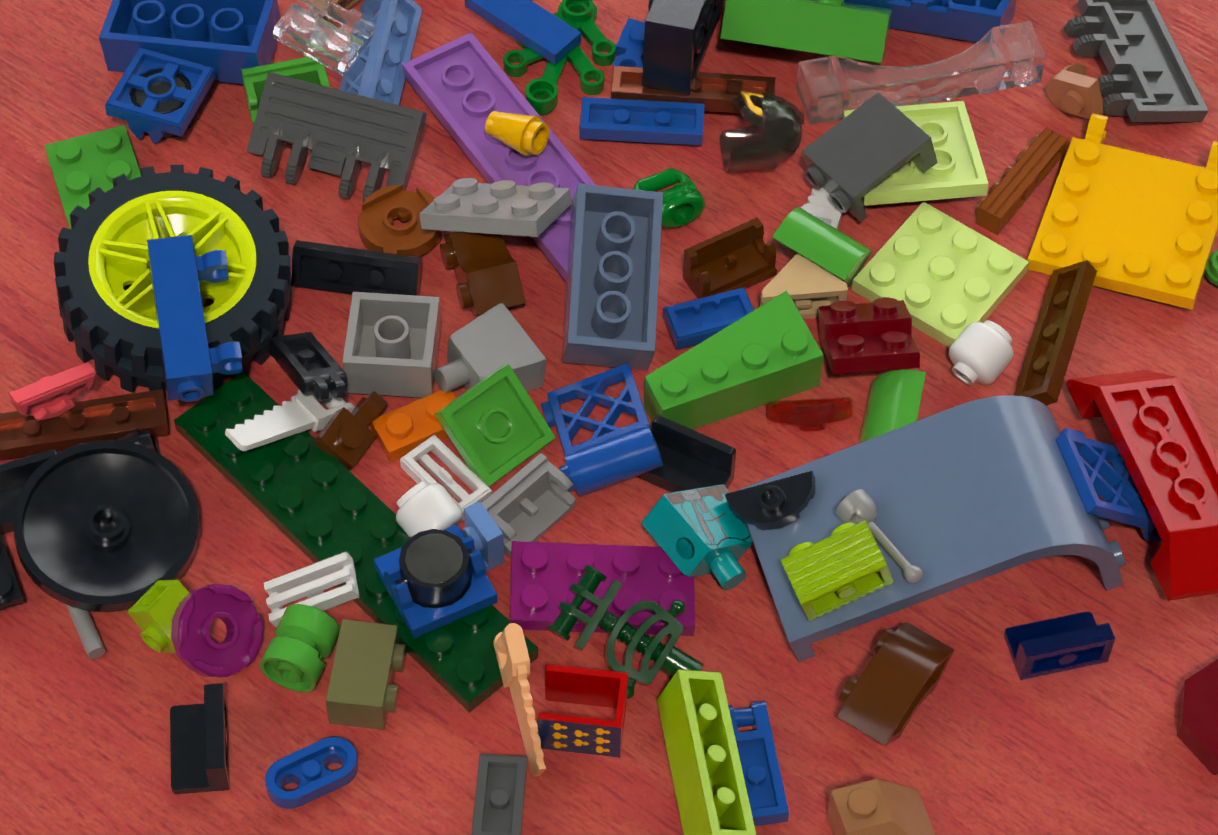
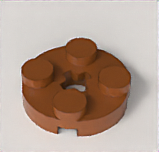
[358,185,442,257]

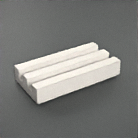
[400,435,492,522]
[264,552,359,628]

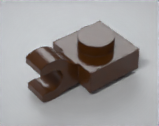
[313,391,387,470]

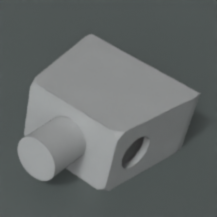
[434,303,546,393]

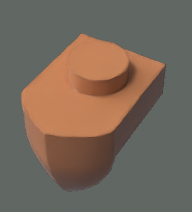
[1046,64,1104,119]

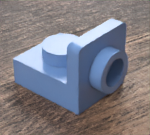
[461,501,504,579]

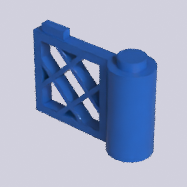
[541,363,664,497]
[1055,428,1162,542]

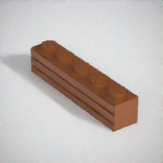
[975,127,1068,235]

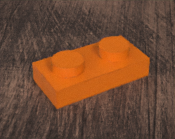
[370,390,456,462]

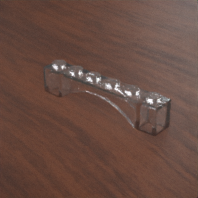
[796,21,1046,124]

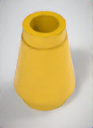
[485,111,549,156]

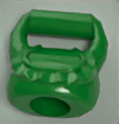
[633,168,705,228]

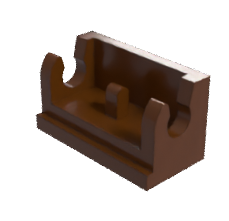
[683,217,777,299]

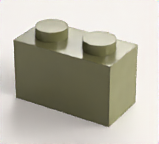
[326,619,407,730]

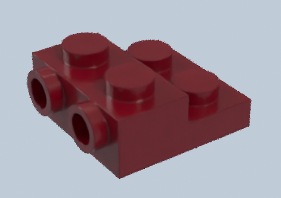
[819,297,920,375]

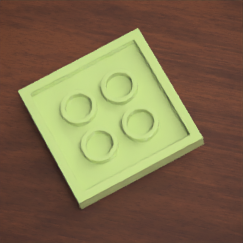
[843,101,989,206]
[851,201,1029,348]

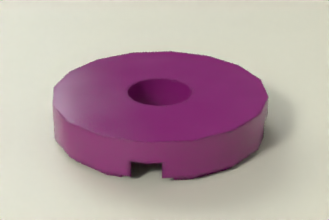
[171,584,263,678]

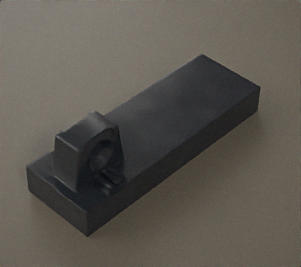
[291,240,422,296]

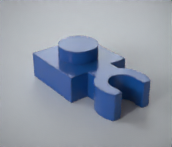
[613,18,645,72]

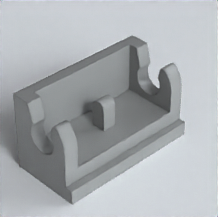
[482,453,577,558]

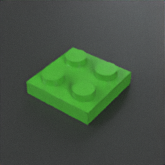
[434,364,556,487]

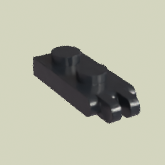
[269,332,348,401]

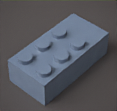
[562,184,663,371]

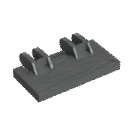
[1064,0,1209,122]
[247,72,427,202]

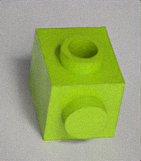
[127,580,189,653]

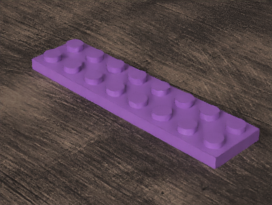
[402,32,596,283]

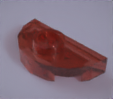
[766,397,853,431]

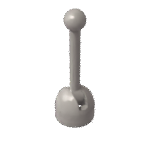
[836,489,923,584]

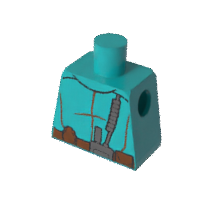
[641,484,752,590]

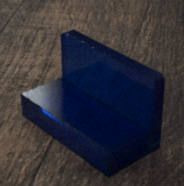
[1004,612,1115,680]

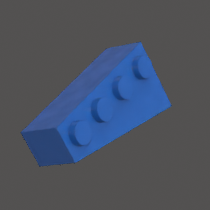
[844,0,1016,46]

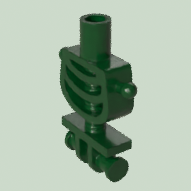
[547,565,703,699]

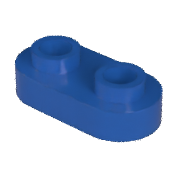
[265,737,358,809]

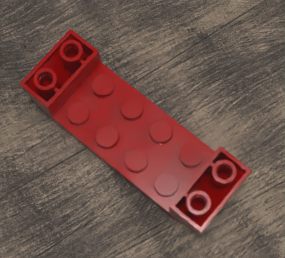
[1066,370,1218,601]

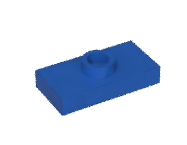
[663,287,754,350]

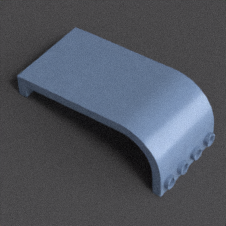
[736,395,1126,662]

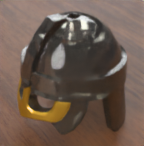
[719,91,804,173]

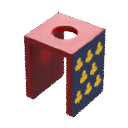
[537,664,628,758]

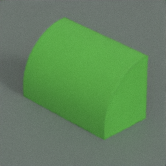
[772,207,872,287]
[859,369,926,443]

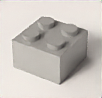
[342,292,441,398]

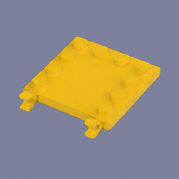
[1027,113,1218,310]

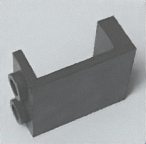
[802,92,938,222]

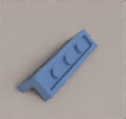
[339,0,422,105]

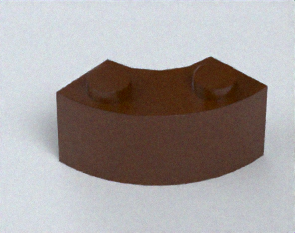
[440,231,526,315]
[837,622,955,746]

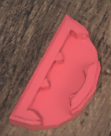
[9,362,96,420]

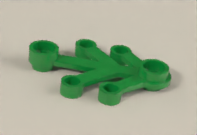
[503,0,616,116]

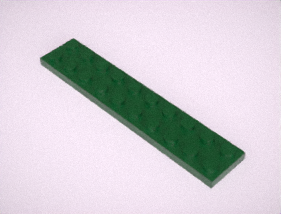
[174,372,538,713]

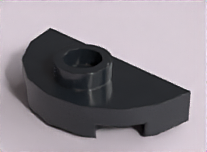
[724,471,815,530]

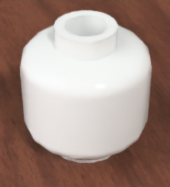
[949,320,1014,386]
[396,481,463,538]

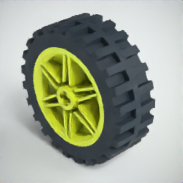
[54,164,291,394]

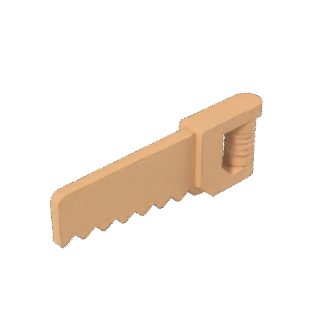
[493,623,546,777]

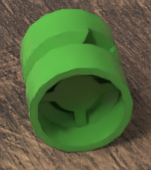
[259,604,340,693]

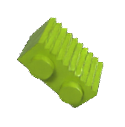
[780,520,894,621]

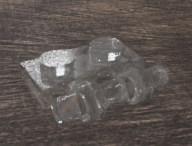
[272,0,376,76]

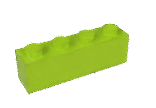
[657,670,756,835]

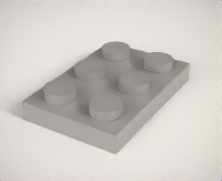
[419,178,572,237]

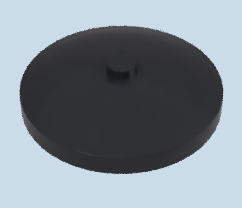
[13,440,199,612]

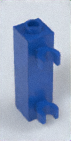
[147,235,243,402]

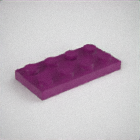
[510,541,695,636]

